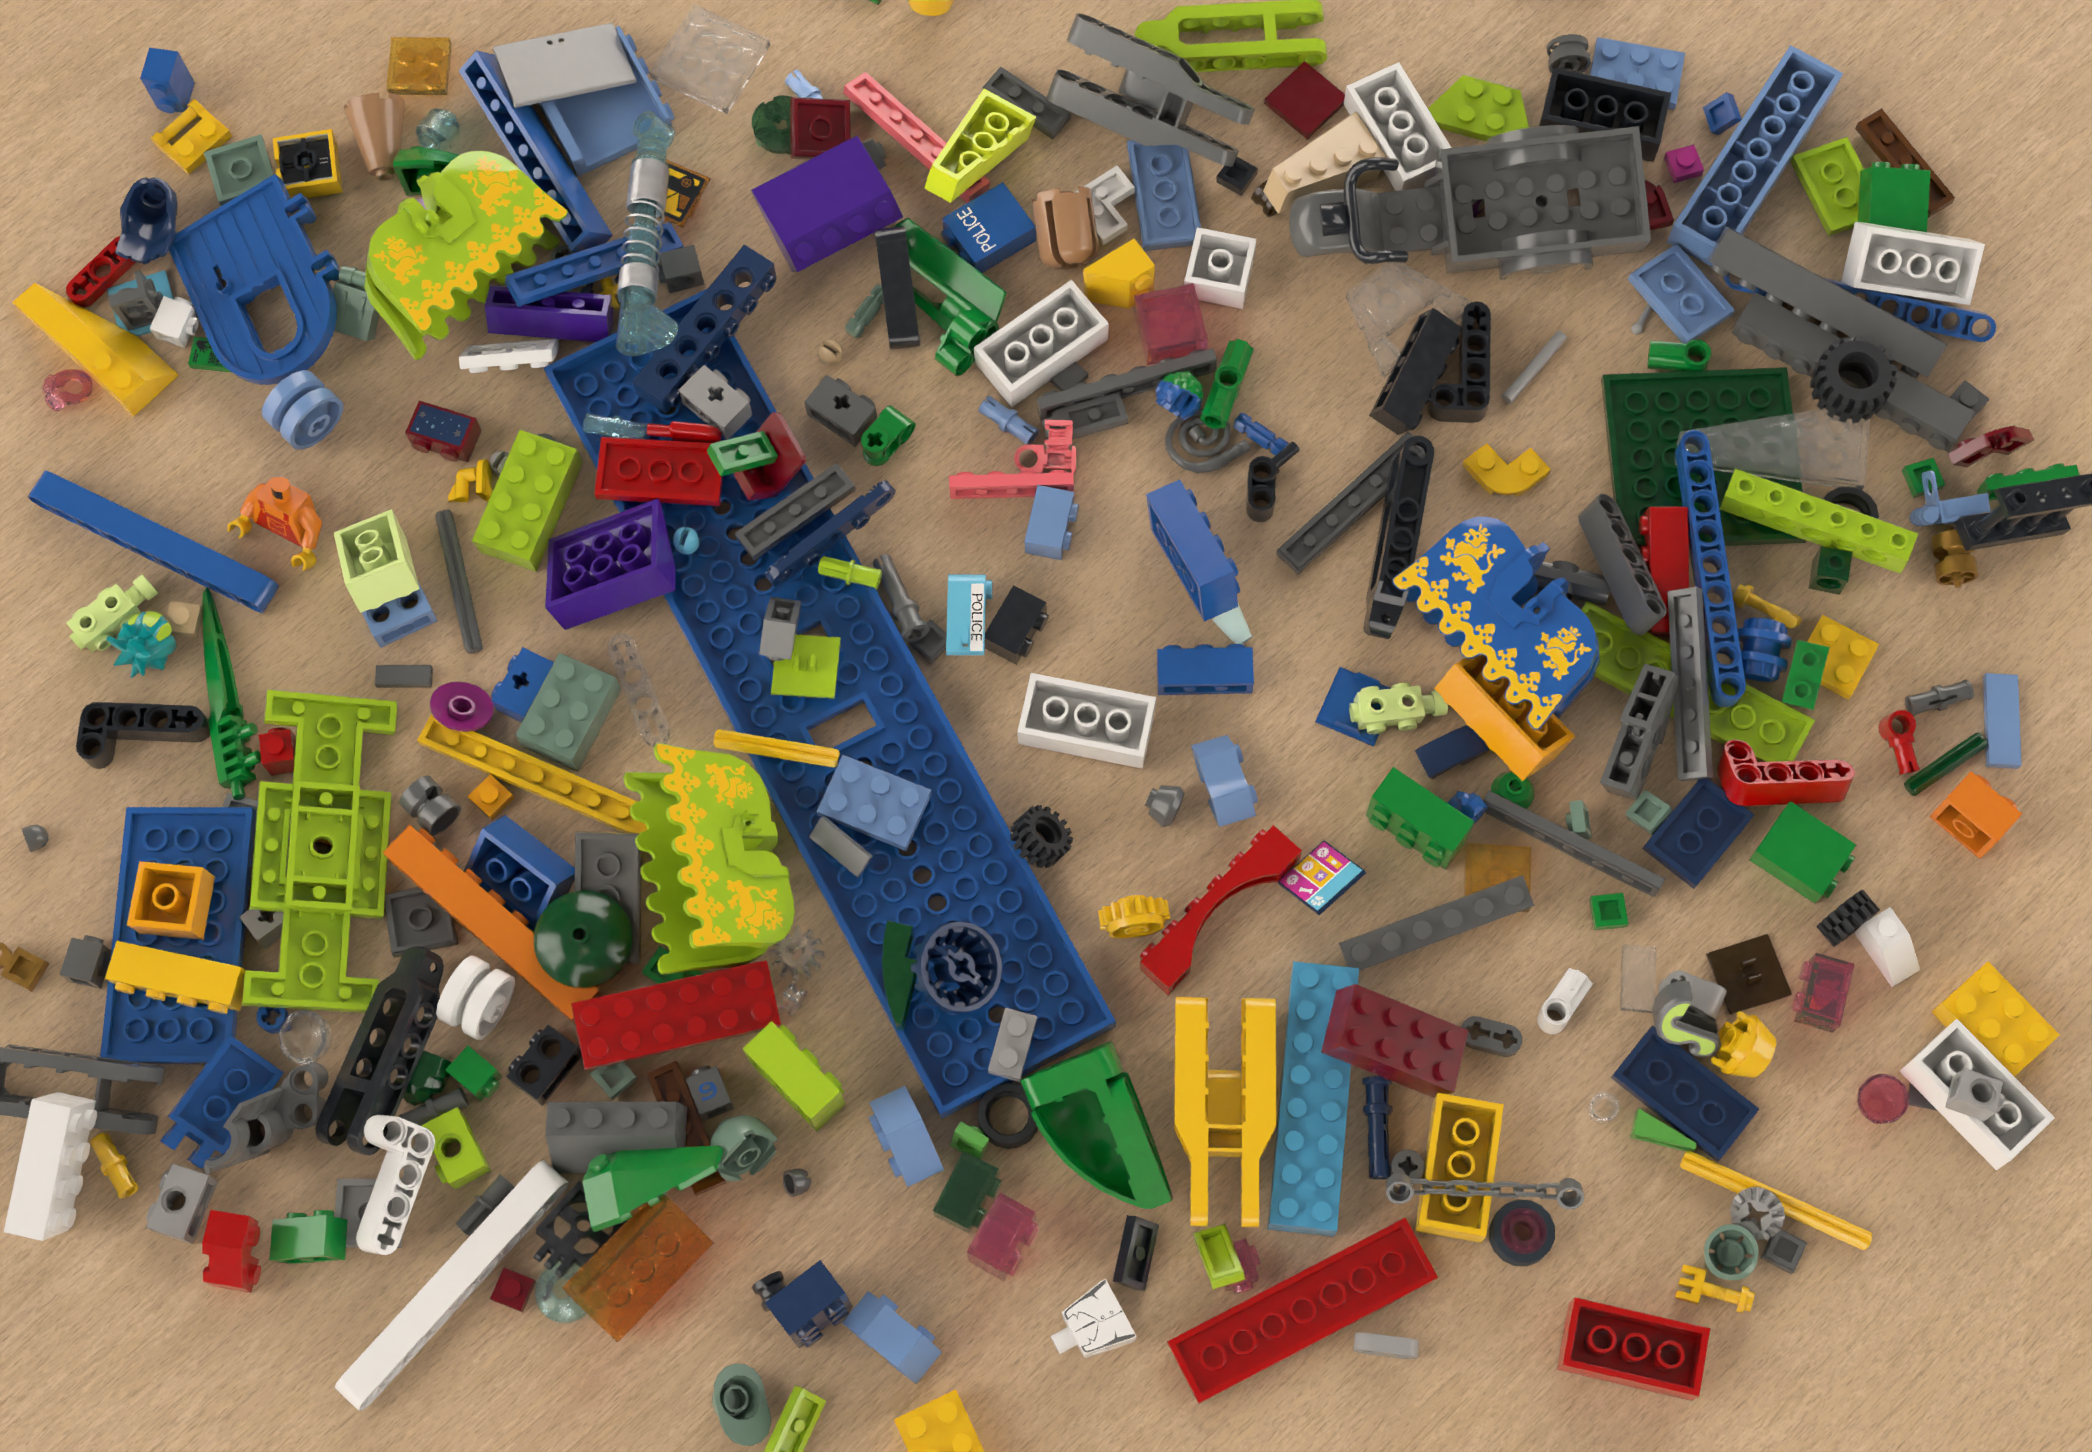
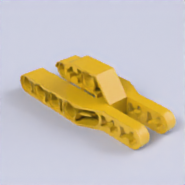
[1174,997,1276,1227]

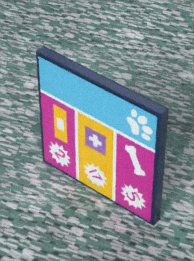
[1278,841,1366,915]

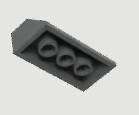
[545,1102,688,1174]

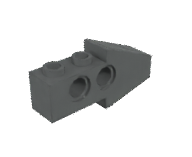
[1600,664,1679,801]

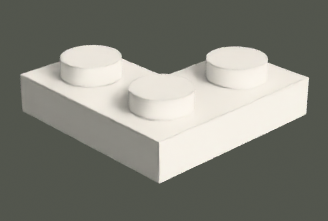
[1076,166,1134,245]

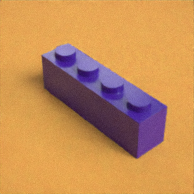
[485,285,614,342]

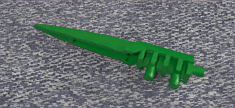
[202,587,261,800]

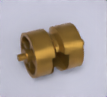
[1931,527,1979,588]

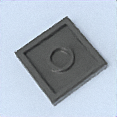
[384,887,458,958]

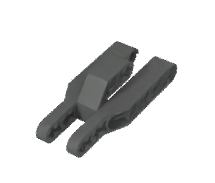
[1046,13,1255,167]

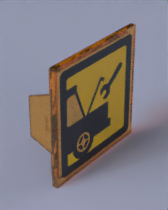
[656,156,711,228]

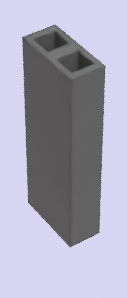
[375,665,433,688]

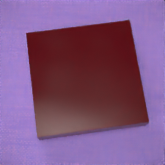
[1264,61,1345,140]
[790,97,851,159]

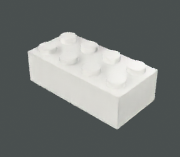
[1344,62,1451,191]
[1841,221,1985,305]
[974,280,1109,407]
[1017,673,1156,769]
[1900,1019,2055,1170]
[4,1092,97,1241]

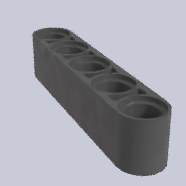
[1578,494,1667,635]

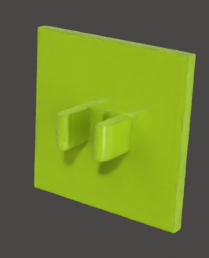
[771,635,841,699]

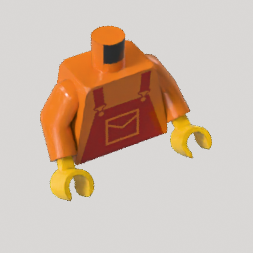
[227,477,322,571]

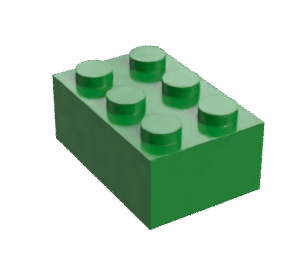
[1366,767,1475,870]

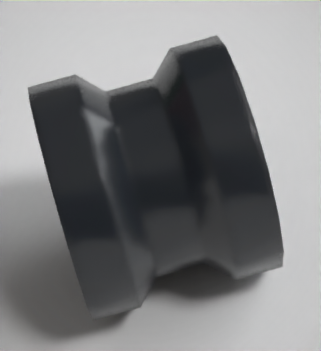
[751,1271,785,1312]

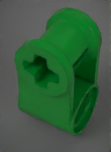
[861,405,916,466]

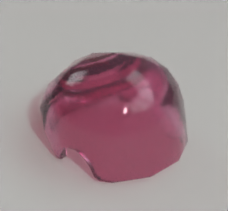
[1856,1074,1909,1124]

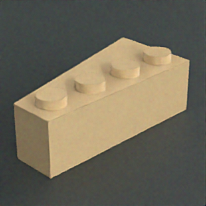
[1263,112,1387,214]

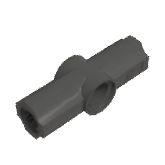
[1534,561,1610,605]

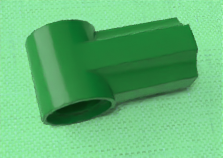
[1647,340,1711,371]

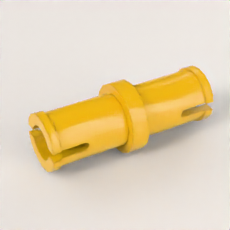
[89,1132,139,1199]

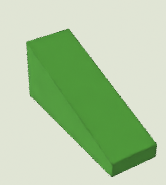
[1630,1108,1696,1152]

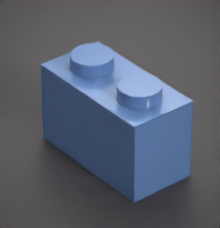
[1024,485,1079,560]

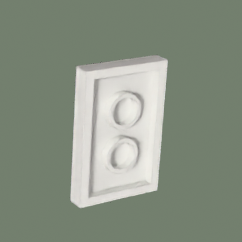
[459,339,560,373]

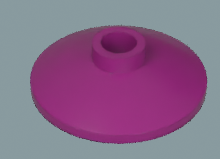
[430,682,494,732]

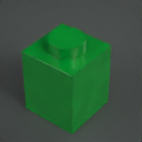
[446,1045,503,1101]

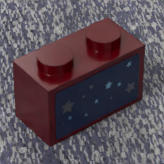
[405,400,482,462]

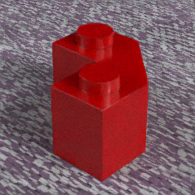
[202,1209,261,1293]

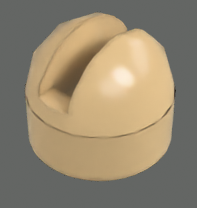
[818,339,843,366]

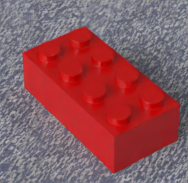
[1557,1297,1711,1401]

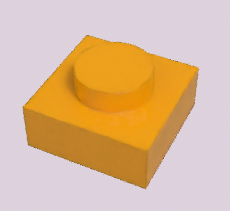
[467,774,514,820]

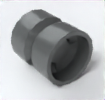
[399,775,461,836]

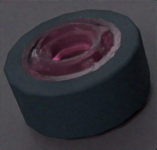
[1489,1199,1555,1266]

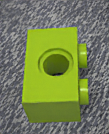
[421,1107,491,1190]

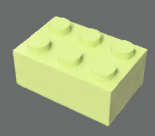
[334,509,420,613]

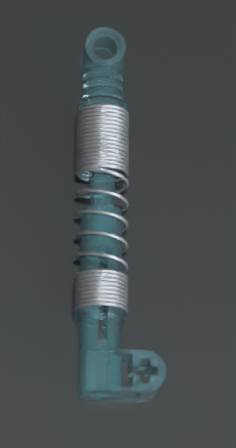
[616,111,678,356]

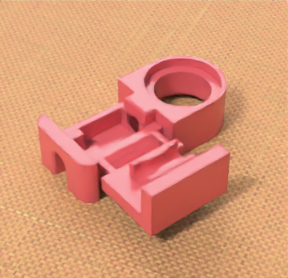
[1014,420,1077,474]

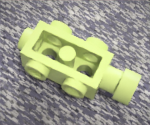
[66,574,158,653]
[1349,683,1448,734]

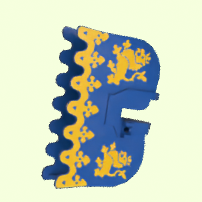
[1392,516,1600,730]

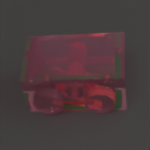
[1792,953,1855,1033]

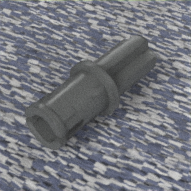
[456,1174,515,1236]

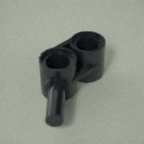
[1246,441,1300,522]

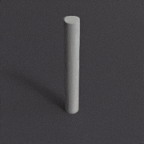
[1502,331,1567,404]

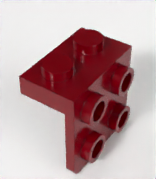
[733,412,806,500]

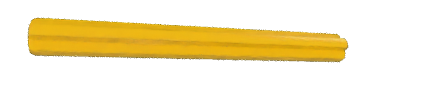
[1680,1151,1873,1250]

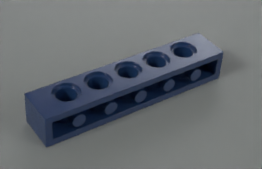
[632,244,777,414]

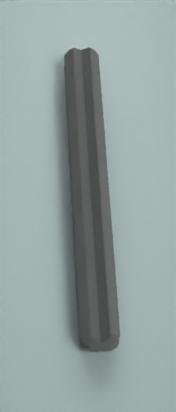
[435,510,483,654]

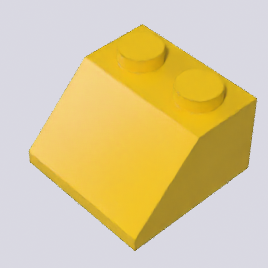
[1083,239,1155,309]

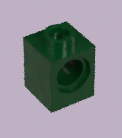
[1808,546,1853,595]

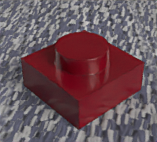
[490,1267,536,1313]

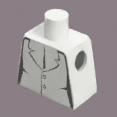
[1050,1279,1137,1358]

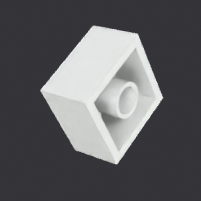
[1183,227,1257,309]

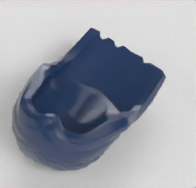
[115,177,178,264]

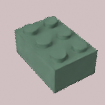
[515,653,621,771]

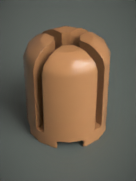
[1031,186,1099,270]

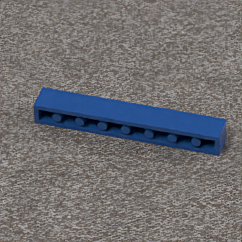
[459,50,613,252]

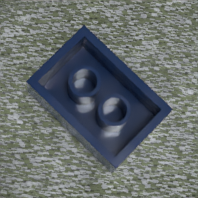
[765,1260,853,1348]

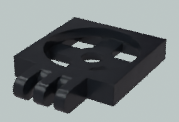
[534,1181,631,1278]

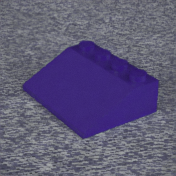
[751,136,903,272]
[545,499,675,630]

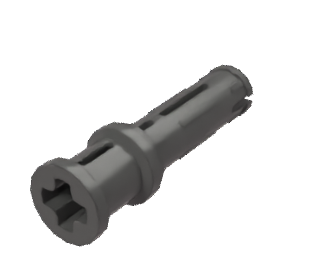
[873,554,929,642]

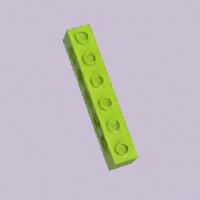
[1720,468,1918,574]

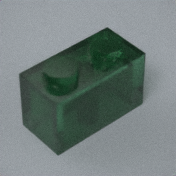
[933,1151,1002,1234]

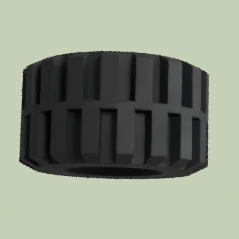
[1810,336,1897,423]

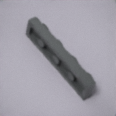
[735,463,856,561]

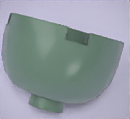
[709,1115,777,1182]

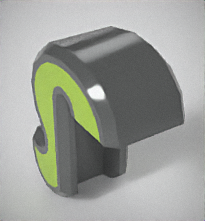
[1652,981,1721,1057]

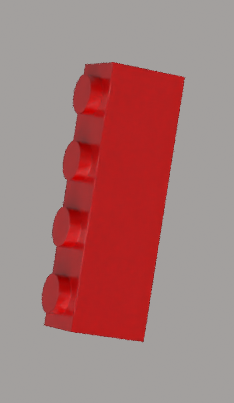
[1639,507,1689,636]

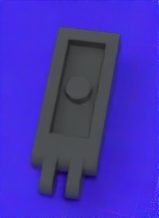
[1042,392,1128,440]

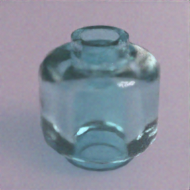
[416,108,461,151]

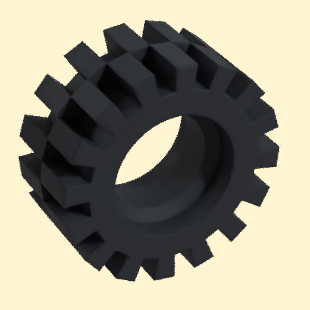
[1010,805,1073,868]
[1816,889,1880,947]

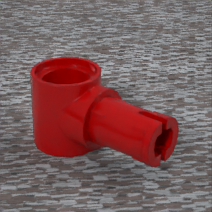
[1878,710,1920,775]

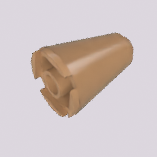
[344,93,405,180]

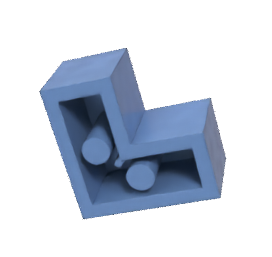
[868,1086,944,1187]

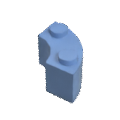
[1191,735,1258,827]
[842,1291,942,1384]

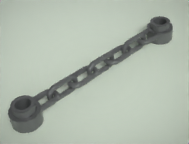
[1385,1172,1584,1209]

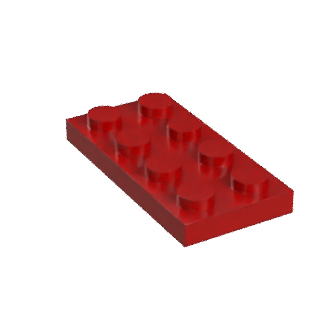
[594,437,723,506]

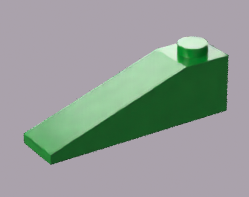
[393,146,459,196]
[582,1146,723,1232]

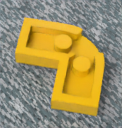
[1462,443,1551,497]

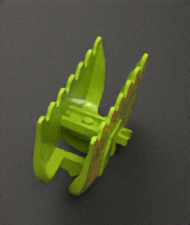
[364,151,568,360]
[623,743,795,974]

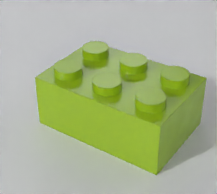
[743,1021,845,1132]

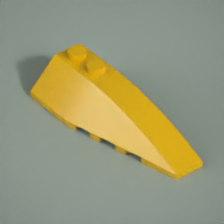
[12,283,179,417]

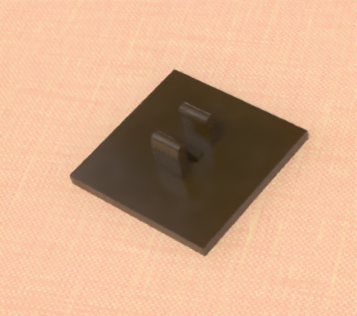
[1706,934,1792,1015]

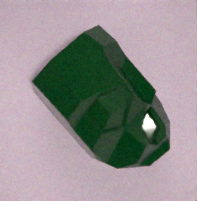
[403,1051,452,1106]

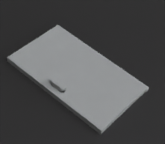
[493,23,637,108]

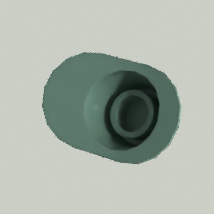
[712,1364,771,1446]

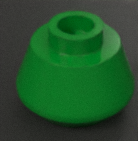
[1490,771,1534,809]

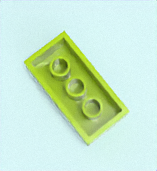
[472,430,583,572]

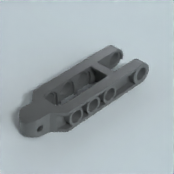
[0,1044,165,1135]

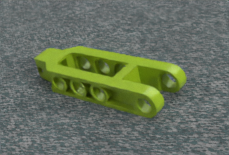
[1135,0,1327,72]

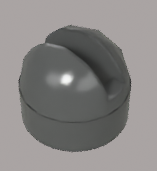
[21,824,48,852]
[783,1168,811,1197]

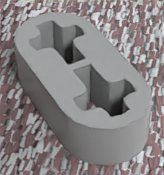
[1353,1333,1419,1360]

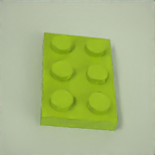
[1790,137,1864,237]

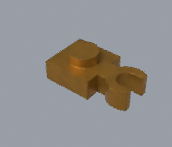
[0,942,49,992]

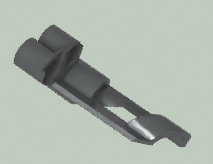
[204,1062,329,1174]

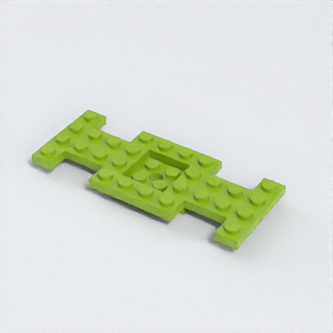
[242,690,397,1013]

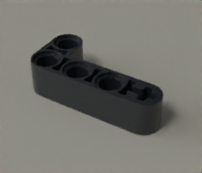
[875,226,920,350]
[1428,301,1491,423]
[76,702,210,769]

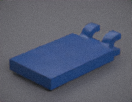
[160,1035,284,1169]

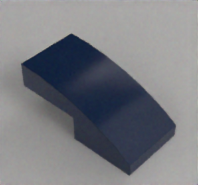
[1415,725,1490,779]

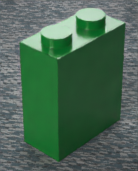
[1858,162,1931,232]
[1749,801,1857,904]

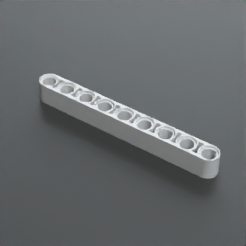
[335,1160,569,1411]

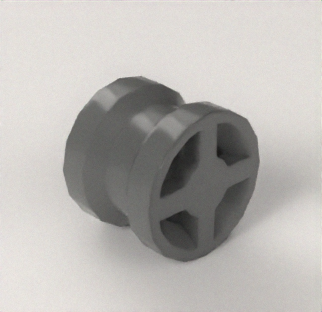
[1390,1149,1425,1186]

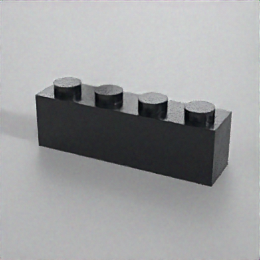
[1369,308,1462,435]

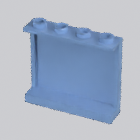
[538,26,675,177]

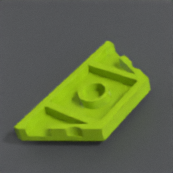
[1428,75,1529,142]

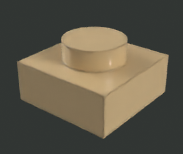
[166,601,203,638]

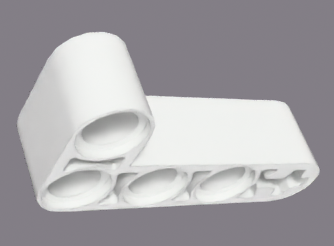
[356,1115,435,1255]

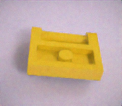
[150,99,232,175]

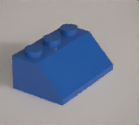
[463,815,575,931]

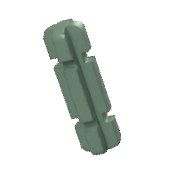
[845,284,884,338]

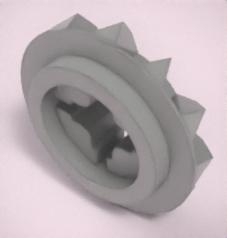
[1729,1187,1785,1240]

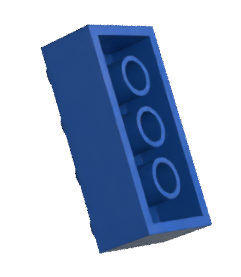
[1146,480,1240,622]

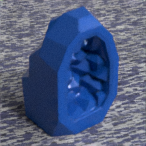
[1447,791,1488,824]

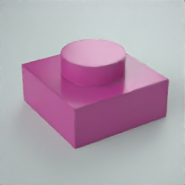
[1664,144,1704,183]

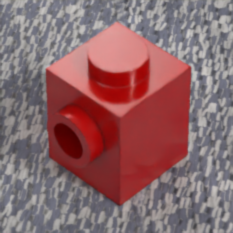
[258,727,296,776]

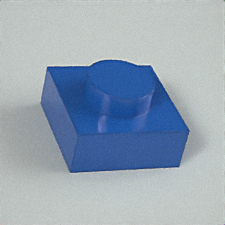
[1702,92,1742,135]

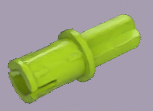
[818,556,882,589]

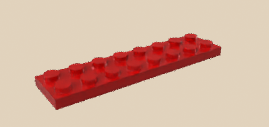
[1167,1218,1438,1405]

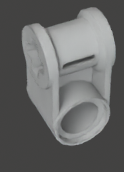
[1658,970,1727,1021]

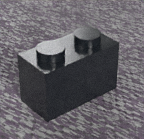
[985,585,1049,665]

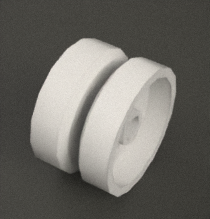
[436,955,515,1040]

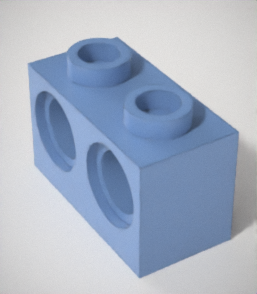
[362,580,438,648]

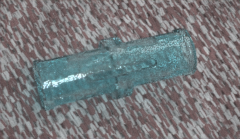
[583,413,648,439]

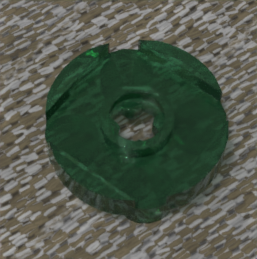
[752,95,791,155]

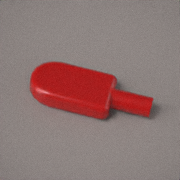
[647,421,722,443]

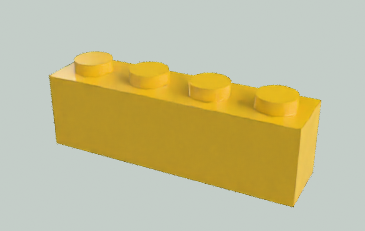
[105,941,245,1014]

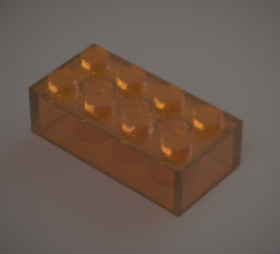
[562,1195,714,1343]

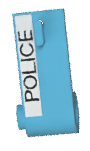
[946,574,993,655]

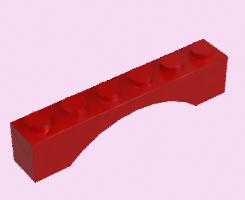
[1140,825,1302,995]

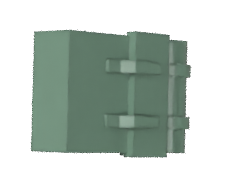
[333,266,380,341]

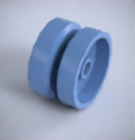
[262,370,343,450]

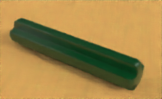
[1904,732,1987,796]

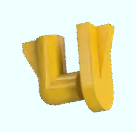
[448,459,493,503]

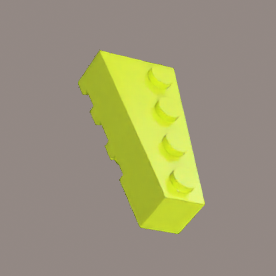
[924,89,1036,203]

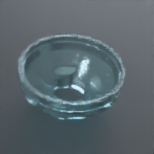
[535,1262,597,1323]

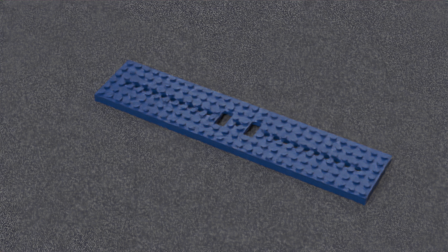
[544,288,1116,1120]

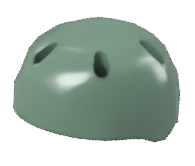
[1704,1224,1758,1280]

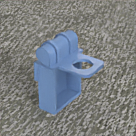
[1909,471,1991,526]

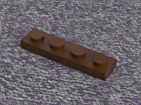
[1855,108,1955,218]
[646,1061,727,1196]

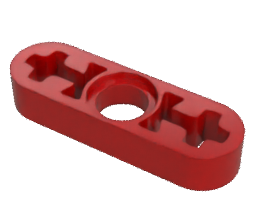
[66,236,136,308]

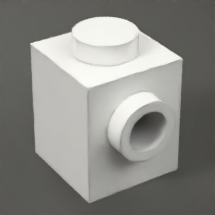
[150,296,199,349]

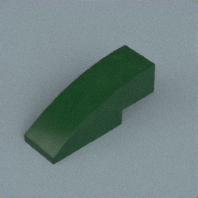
[882,920,917,1031]

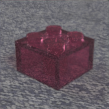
[966,1192,1039,1281]

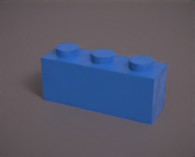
[1157,644,1254,695]

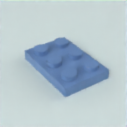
[1590,37,1685,110]
[1628,244,1735,344]
[816,755,932,851]

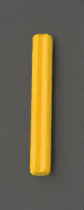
[713,729,840,768]

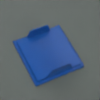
[1315,667,1391,747]

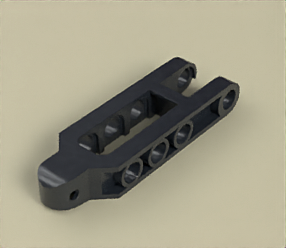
[1363,436,1434,639]
[315,946,444,1155]

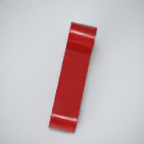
[1717,739,1855,806]

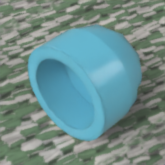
[673,527,699,554]

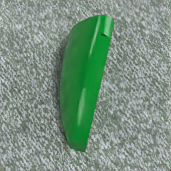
[1020,1041,1173,1209]

